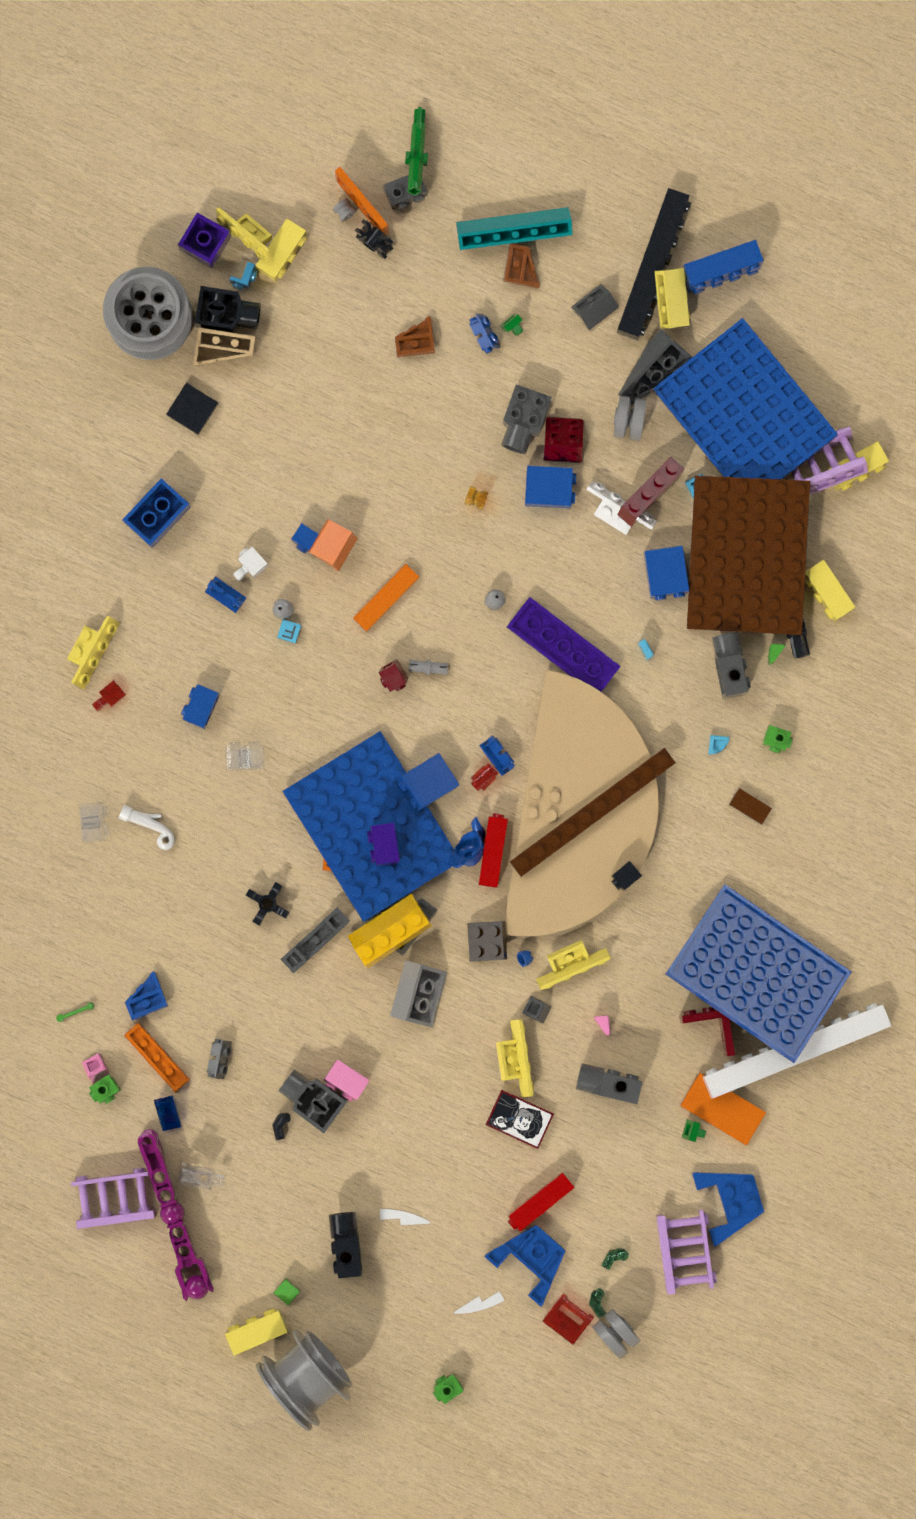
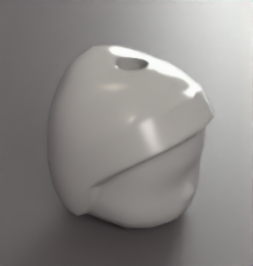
[484,589,506,610]
[272,599,294,619]

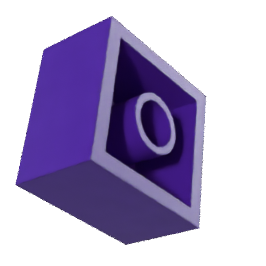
[178,212,231,268]
[367,823,400,867]

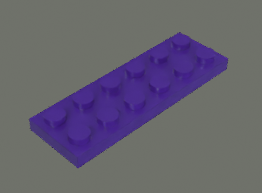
[506,597,621,692]

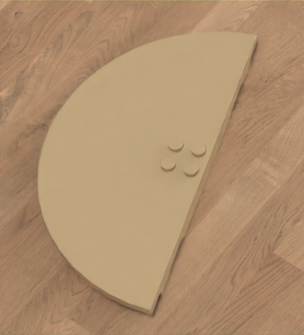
[504,670,659,937]

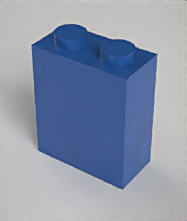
[525,466,576,509]
[643,546,689,601]
[397,753,459,812]

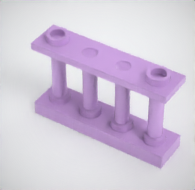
[792,427,868,495]
[71,1168,156,1229]
[656,1209,717,1294]

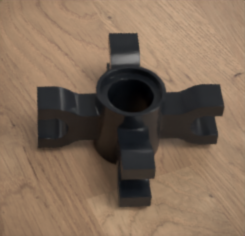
[354,219,393,259]
[246,882,290,926]

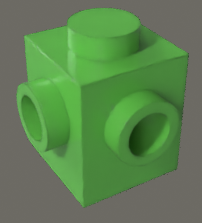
[762,725,793,754]
[89,1074,121,1104]
[433,1373,464,1404]

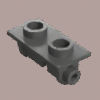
[207,1038,232,1079]

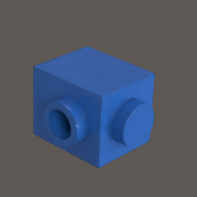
[291,523,319,554]

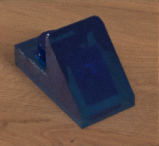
[154,1096,182,1131]

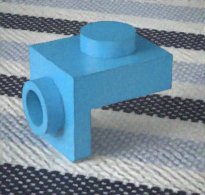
[229,262,258,290]

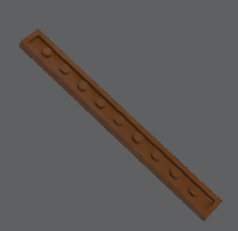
[510,748,676,877]

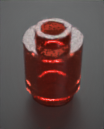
[470,763,499,791]

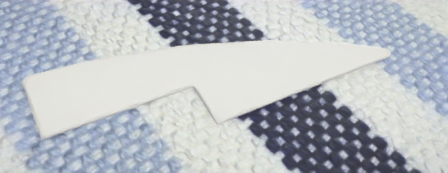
[380,1209,430,1225]
[454,1292,504,1314]

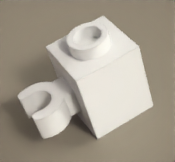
[233,547,268,581]

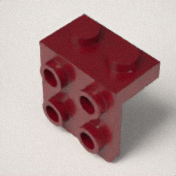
[543,417,584,463]

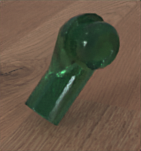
[601,1248,629,1270]
[589,1288,606,1319]

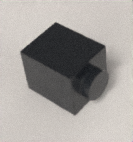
[611,861,642,891]

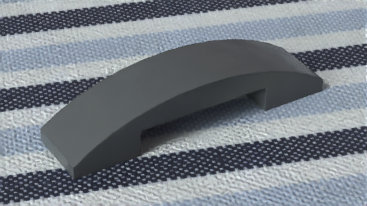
[281,907,350,973]

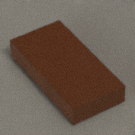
[729,788,772,825]

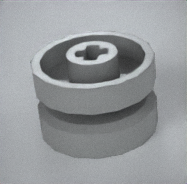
[614,396,646,441]
[592,1309,640,1359]

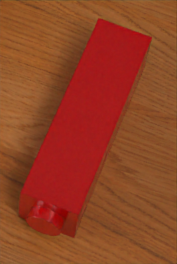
[478,813,508,888]
[507,1172,575,1231]

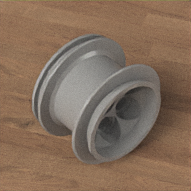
[103,267,193,360]
[256,1330,352,1431]

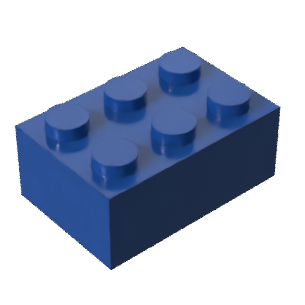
[122,478,191,548]

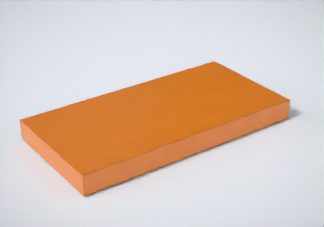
[335,167,389,236]
[680,1072,766,1146]

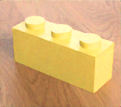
[256,219,308,282]
[654,268,690,328]
[826,442,889,491]
[805,560,855,622]
[225,1308,289,1356]

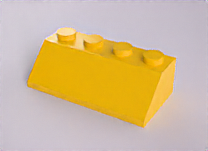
[348,893,433,968]

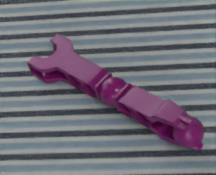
[138,1129,214,1302]

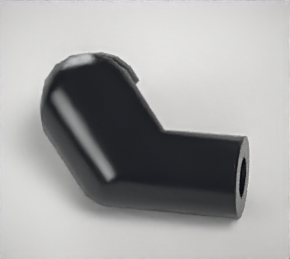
[272,1113,291,1141]

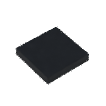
[166,382,219,435]

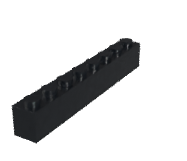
[617,188,691,341]

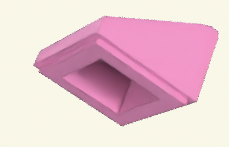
[594,1016,610,1035]
[82,1053,109,1083]

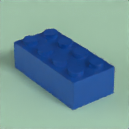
[683,240,764,294]

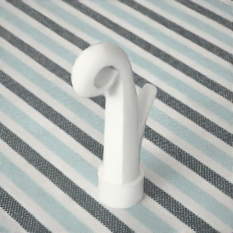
[118,805,175,850]

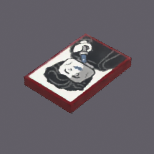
[485,1089,554,1149]

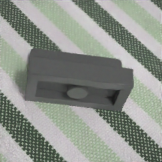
[571,284,618,330]

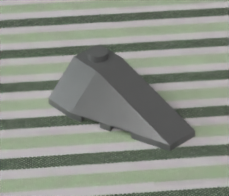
[618,329,692,405]

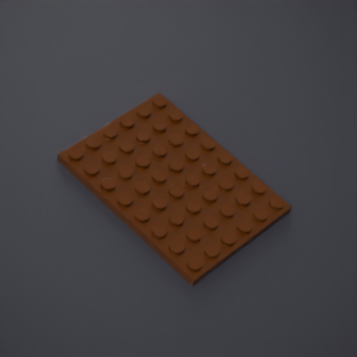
[687,476,811,635]

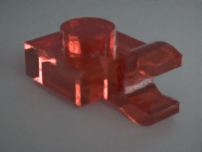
[92,680,126,712]

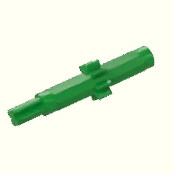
[405,107,428,195]

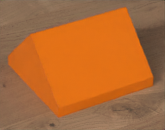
[309,519,358,571]

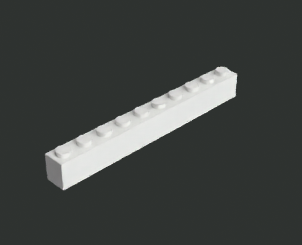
[702,1003,891,1098]

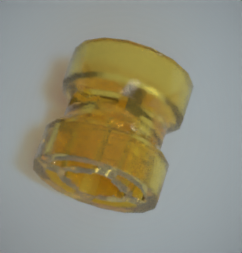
[464,486,489,510]

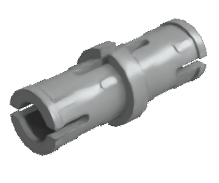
[409,660,448,675]

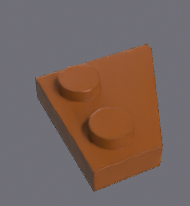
[503,243,540,289]
[395,316,435,357]

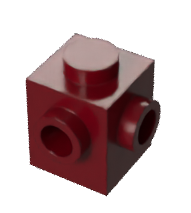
[378,659,409,692]

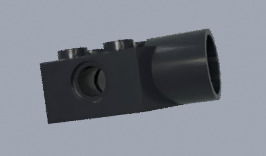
[194,286,261,333]
[329,1212,363,1279]

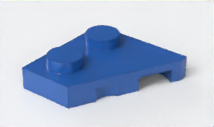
[125,971,168,1021]

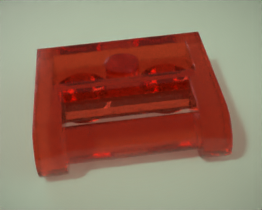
[542,1293,594,1345]

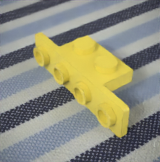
[216,207,272,262]
[67,616,120,690]
[536,940,611,990]
[496,1019,534,1097]

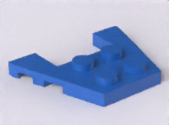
[692,1172,764,1246]
[484,1224,566,1307]

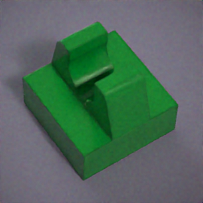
[500,314,523,336]
[682,1119,706,1142]

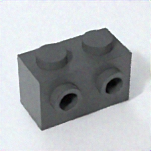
[383,175,427,210]

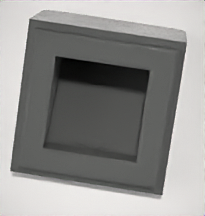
[523,996,551,1024]

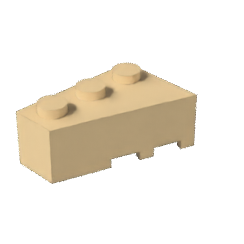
[193,328,257,366]

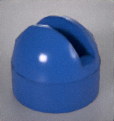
[517,950,534,967]

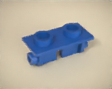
[469,314,500,354]
[205,576,246,613]
[479,735,516,776]

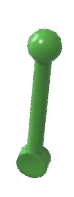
[56,1002,94,1022]

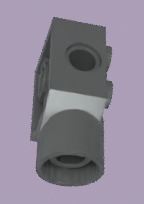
[501,384,552,454]
[712,632,751,699]
[576,1063,642,1104]
[279,1069,348,1133]

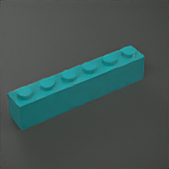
[456,207,573,250]

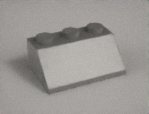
[390,960,447,1027]

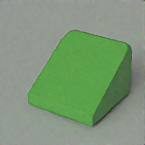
[768,644,786,665]
[274,1278,301,1305]

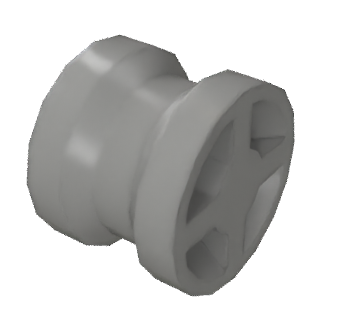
[333,198,357,222]

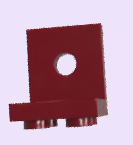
[679,1007,735,1057]

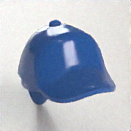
[449,817,485,868]

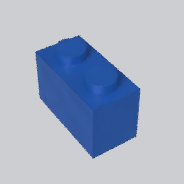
[181,684,220,729]

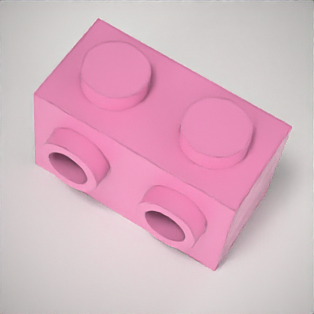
[323,1059,370,1102]

